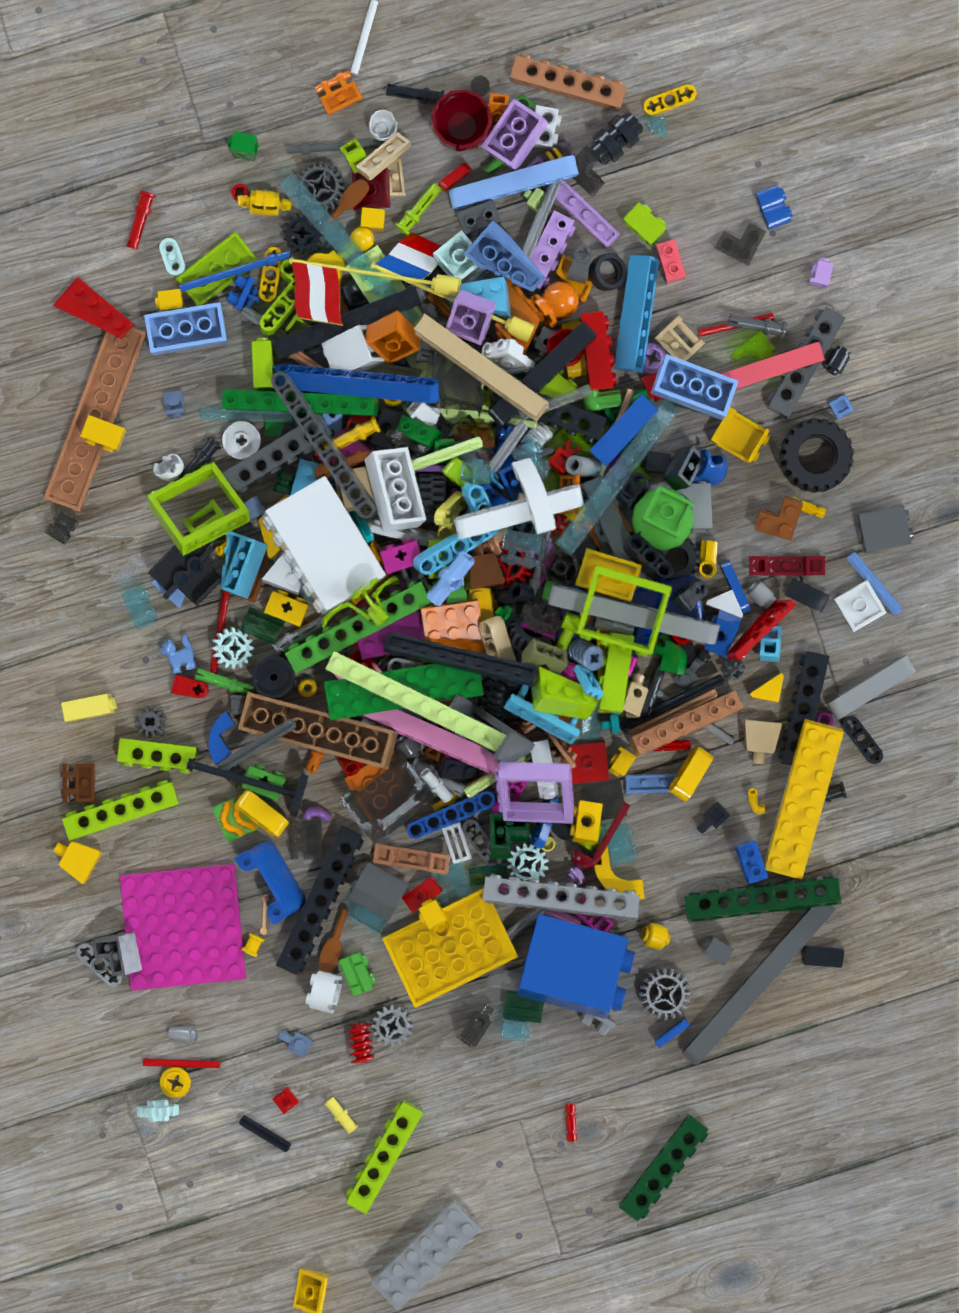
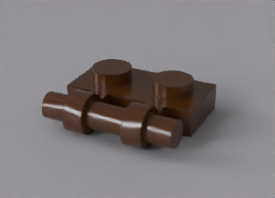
[60,763,96,802]

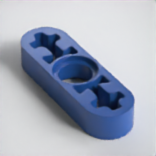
[720,560,751,614]
[530,797,559,849]

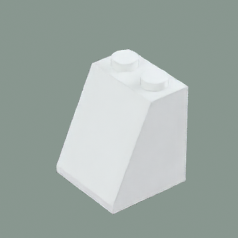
[321,325,386,371]

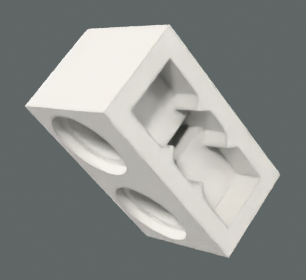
[533,105,562,150]

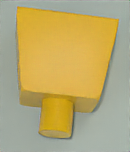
[53,841,103,884]

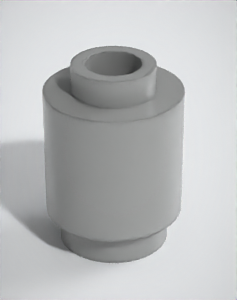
[747,581,776,609]

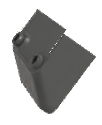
[449,694,536,764]

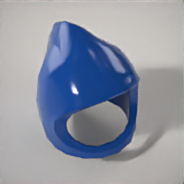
[693,449,728,486]

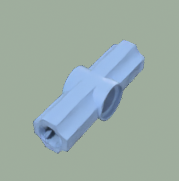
[427,551,474,606]

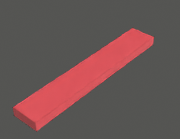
[721,342,825,389]

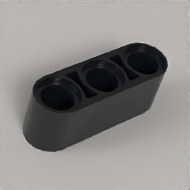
[623,534,673,583]

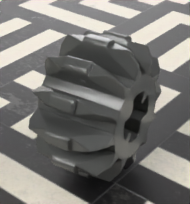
[135,706,167,738]

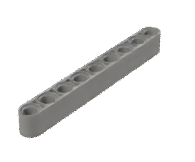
[548,584,720,645]

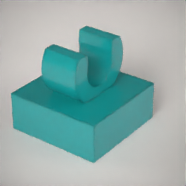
[600,714,621,734]

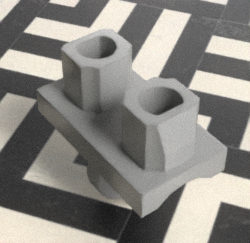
[581,1010,616,1036]

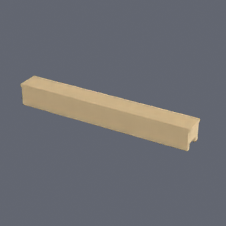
[414,313,549,422]

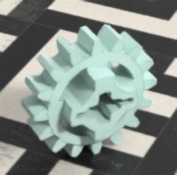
[211,627,254,669]
[507,843,548,882]
[137,1100,179,1122]

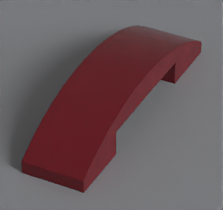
[749,556,825,576]

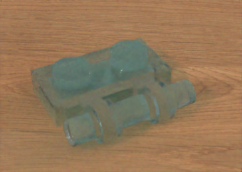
[500,529,543,568]
[431,862,473,907]

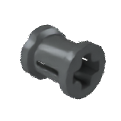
[229,695,247,715]

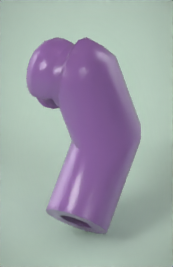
[302,806,332,823]

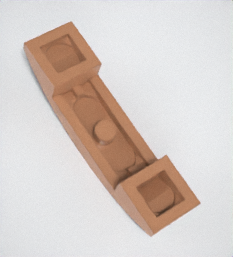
[373,844,451,875]

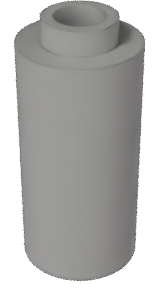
[566,455,601,478]

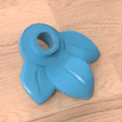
[478,458,504,491]

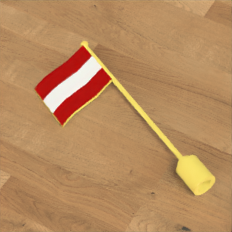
[289,257,461,326]

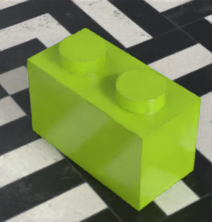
[622,202,667,248]

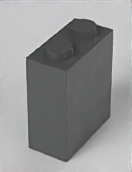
[857,506,914,553]
[348,862,409,921]

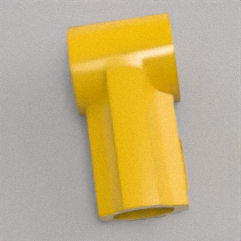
[697,540,718,580]

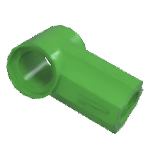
[582,390,622,412]

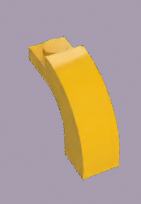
[594,846,644,899]

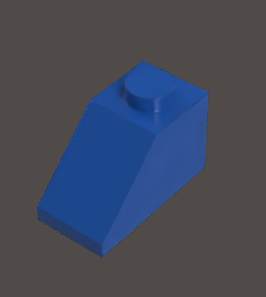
[498,454,524,502]

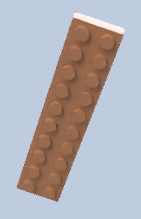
[44,327,147,512]

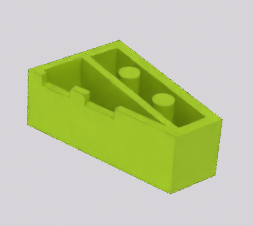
[531,666,597,720]

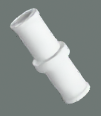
[420,768,453,803]

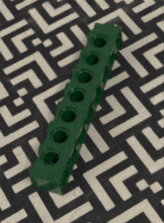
[684,876,842,923]

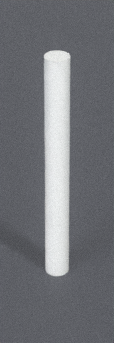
[350,0,378,75]

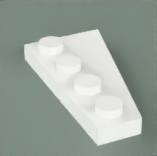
[364,509,438,546]

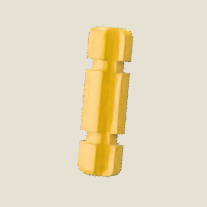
[792,497,826,518]

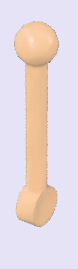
[260,895,269,935]

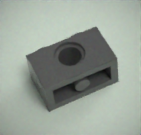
[701,935,734,966]

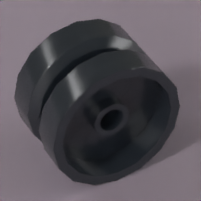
[252,656,296,698]

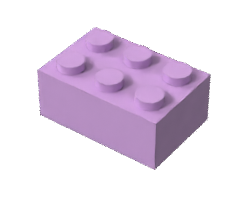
[481,99,548,171]

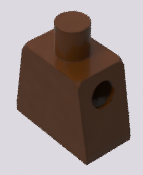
[464,544,505,591]

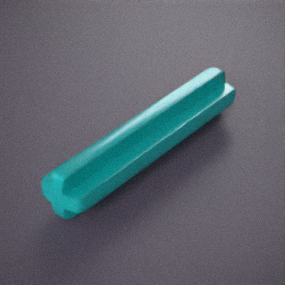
[350,511,374,543]

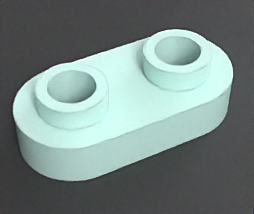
[159,238,185,276]

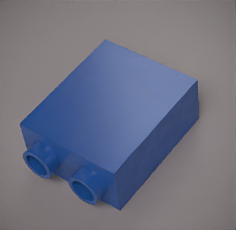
[516,914,635,1019]

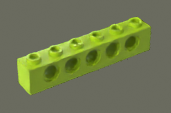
[62,780,181,841]
[345,1100,424,1214]

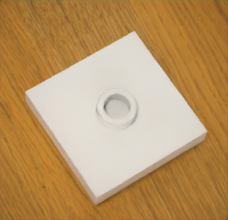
[834,580,887,632]

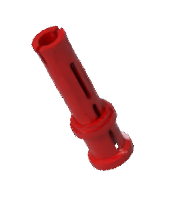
[126,190,156,250]

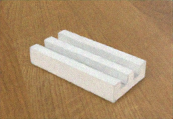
[442,822,472,865]

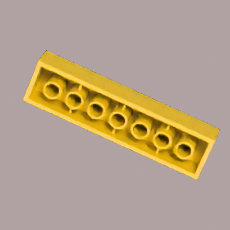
[764,719,844,880]

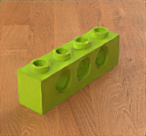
[117,738,198,774]

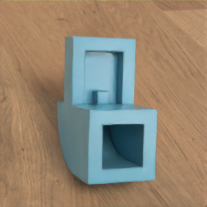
[760,626,782,662]

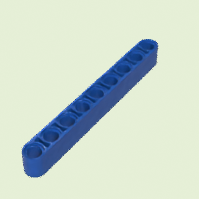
[273,364,439,403]

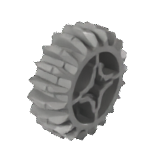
[639,967,691,1020]

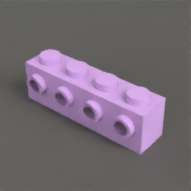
[530,210,576,291]

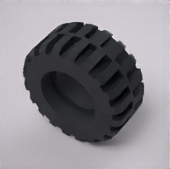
[779,418,854,493]

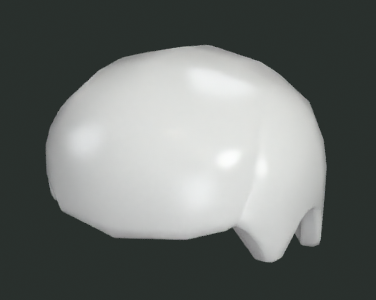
[369,110,398,142]
[153,454,184,482]

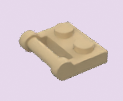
[654,315,705,361]

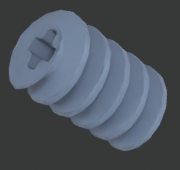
[568,638,603,670]

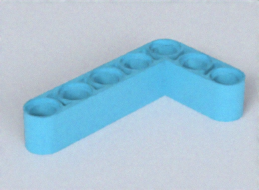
[413,482,501,575]

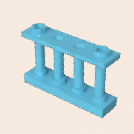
[504,685,580,745]

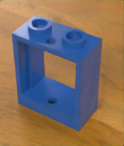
[734,840,768,884]

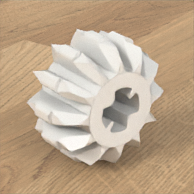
[521,422,553,453]

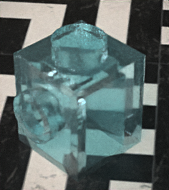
[461,458,491,484]
[502,1018,530,1042]

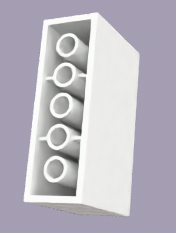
[262,476,386,615]

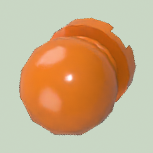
[530,282,579,330]

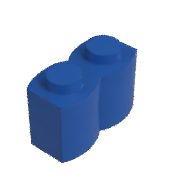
[755,185,793,231]

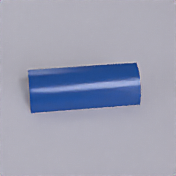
[590,394,659,466]

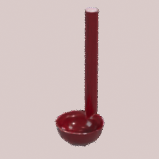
[570,802,630,869]

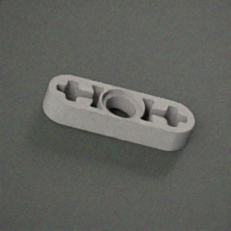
[76,943,123,987]

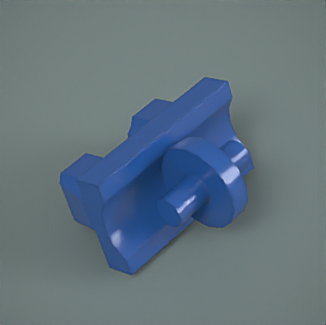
[226,275,260,311]

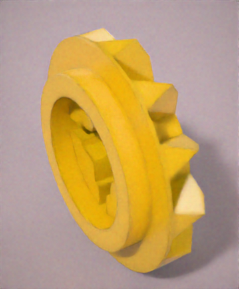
[160,1067,191,1098]

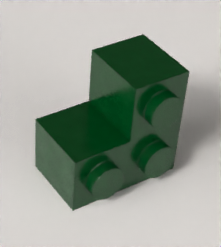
[490,814,529,859]

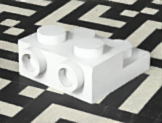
[481,339,535,375]

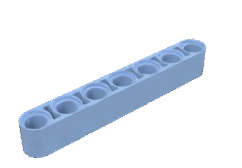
[448,155,579,210]

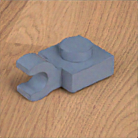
[278,1030,313,1058]

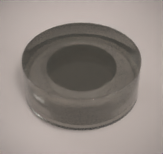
[471,76,490,96]

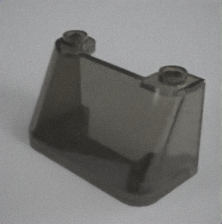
[431,325,495,411]
[339,752,434,843]

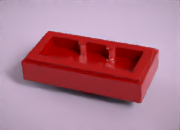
[402,876,443,913]

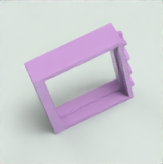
[495,762,574,824]

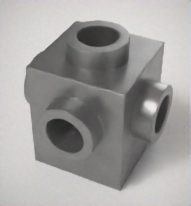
[532,327,555,358]

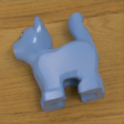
[160,635,197,674]

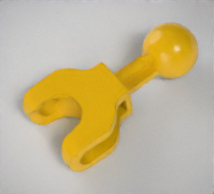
[307,227,374,285]

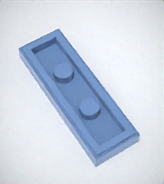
[625,773,677,794]

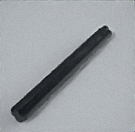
[619,674,725,732]

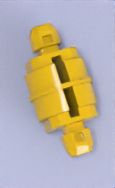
[237,190,291,217]

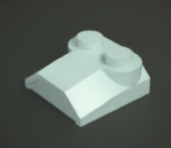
[433,230,478,280]

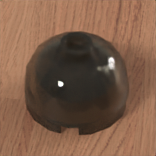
[542,547,582,586]

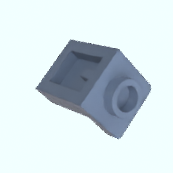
[163,390,186,419]

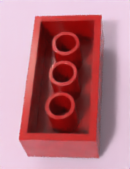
[579,311,617,392]

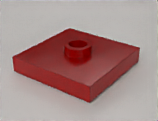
[570,742,609,784]

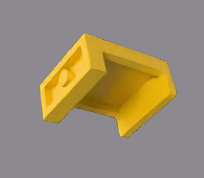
[710,407,770,464]

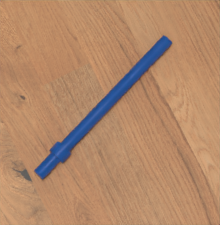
[180,250,291,292]

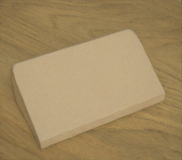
[385,158,406,198]

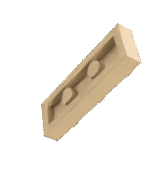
[356,132,411,181]

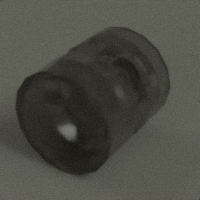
[44,510,79,545]

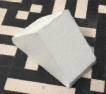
[705,590,743,618]

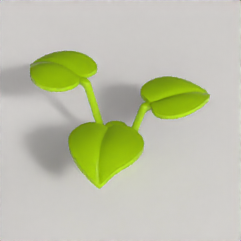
[322,576,400,628]

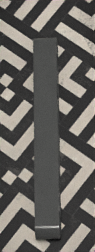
[271,372,377,518]

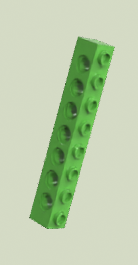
[285,580,433,674]

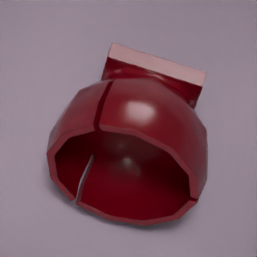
[430,89,493,152]

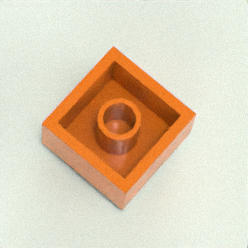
[366,310,420,365]

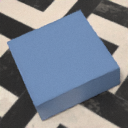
[828,394,854,420]

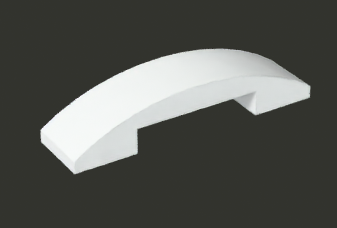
[511,458,556,535]

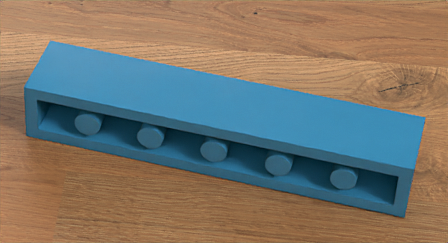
[614,255,659,373]

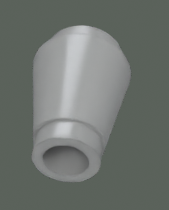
[168,1026,198,1045]

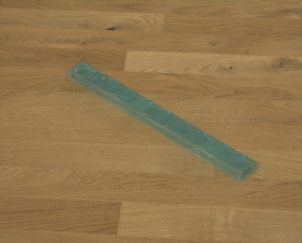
[279,173,420,324]
[555,399,679,555]

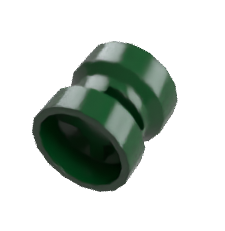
[273,472,295,495]

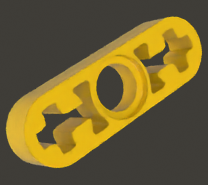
[643,84,697,117]
[259,247,282,303]

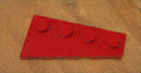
[53,277,134,339]
[726,600,796,660]

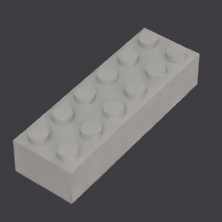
[371,1199,481,1311]

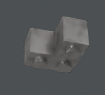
[92,932,142,976]

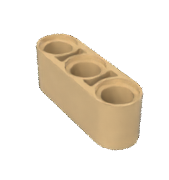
[479,615,516,661]

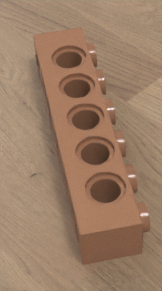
[510,54,627,112]
[628,691,743,758]

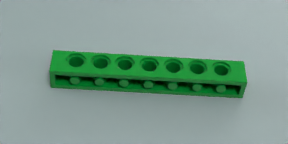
[222,389,378,416]

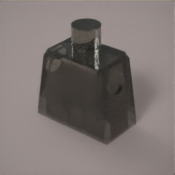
[457,1004,494,1049]

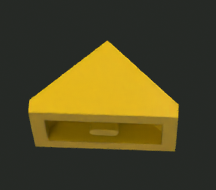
[748,673,784,703]

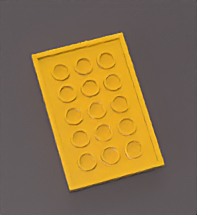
[382,888,519,1008]

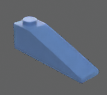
[464,221,546,292]

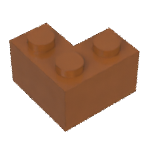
[754,495,803,541]

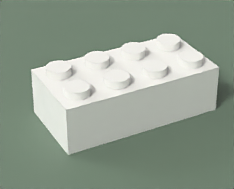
[364,447,426,532]

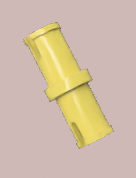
[324,1096,358,1134]

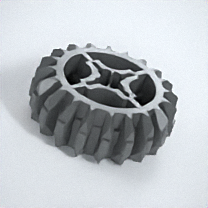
[294,161,346,213]

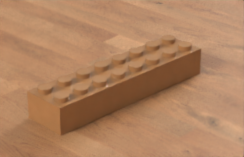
[238,692,398,770]

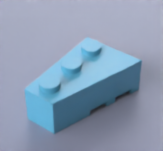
[449,277,512,320]
[221,531,268,599]

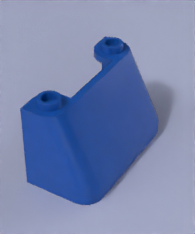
[234,841,306,925]

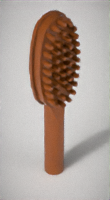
[319,179,369,232]
[319,908,349,973]

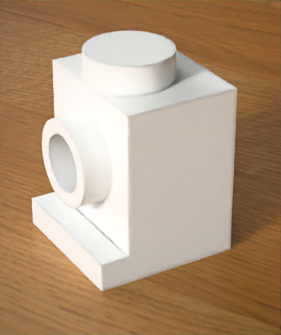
[406,402,440,426]

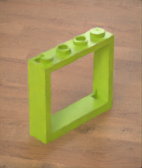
[147,462,250,556]
[577,565,672,657]

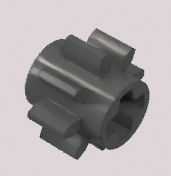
[720,658,746,680]

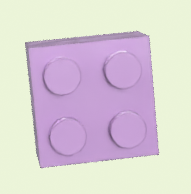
[446,290,497,345]

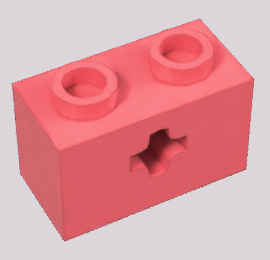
[655,239,686,285]

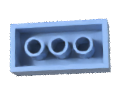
[144,302,228,356]
[650,354,738,420]

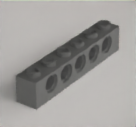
[766,307,845,419]
[222,414,333,494]

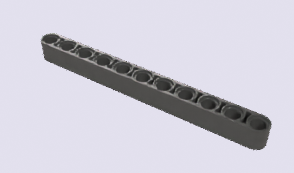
[682,906,835,1066]

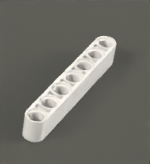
[454,485,584,538]

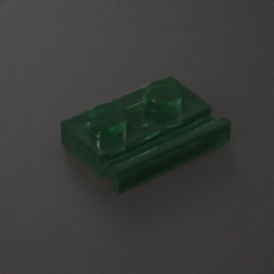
[239,607,285,645]
[503,989,544,1023]

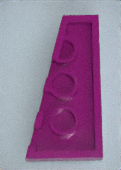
[358,605,429,660]

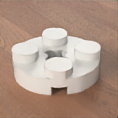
[222,421,261,460]

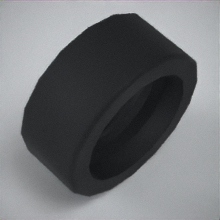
[589,253,627,291]

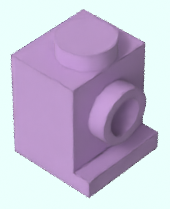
[808,257,834,289]

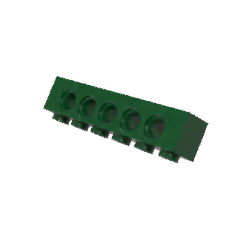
[619,1114,708,1222]

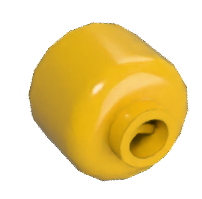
[641,923,671,950]

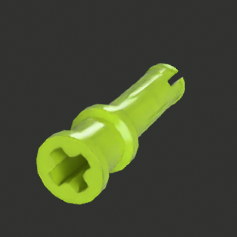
[395,183,442,236]

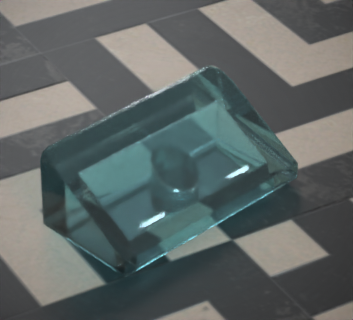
[581,705,601,740]

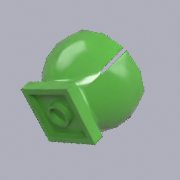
[632,486,694,551]

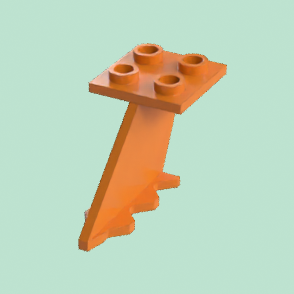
[495,278,544,355]

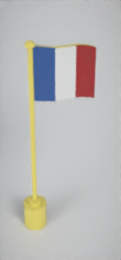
[370,233,535,343]

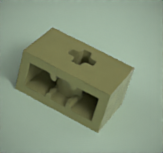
[522,639,567,675]

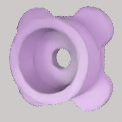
[567,867,585,886]

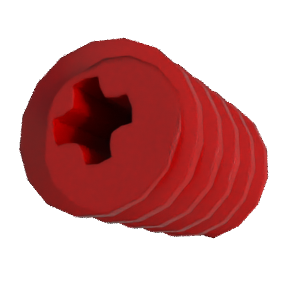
[347,1022,374,1064]

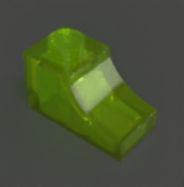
[730,331,775,363]

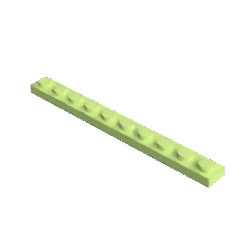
[326,651,507,752]

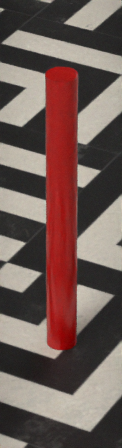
[698,313,774,337]
[143,1058,221,1068]

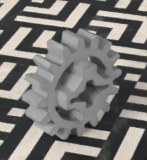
[372,1005,414,1047]

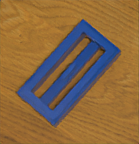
[654,1018,690,1048]

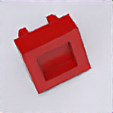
[272,1087,299,1114]

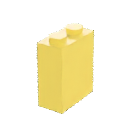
[61,694,117,722]

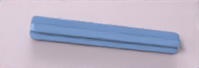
[847,552,903,615]

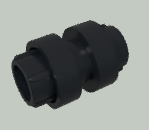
[589,112,643,165]

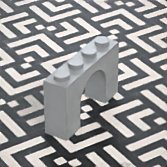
[634,481,712,534]

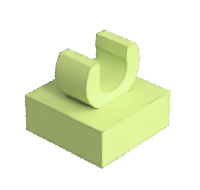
[523,188,545,213]

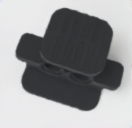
[148,532,222,606]

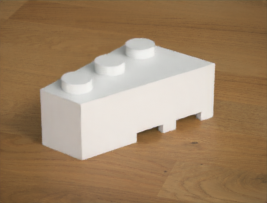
[262,555,303,595]

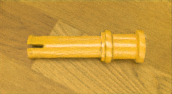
[323,416,381,450]

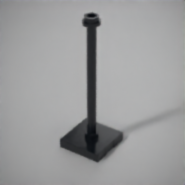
[186,758,309,817]

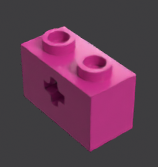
[380,538,426,574]

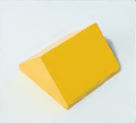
[293,1269,329,1313]

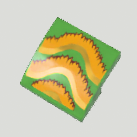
[212,794,261,843]

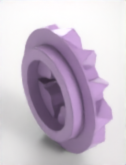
[644,343,667,374]

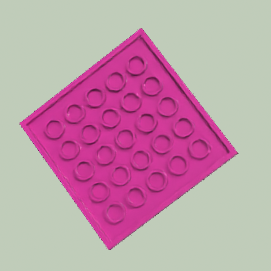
[120,864,246,991]

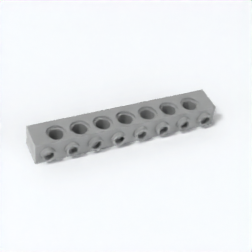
[483,875,640,921]

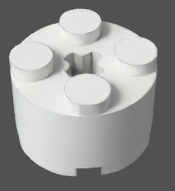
[306,971,342,1014]

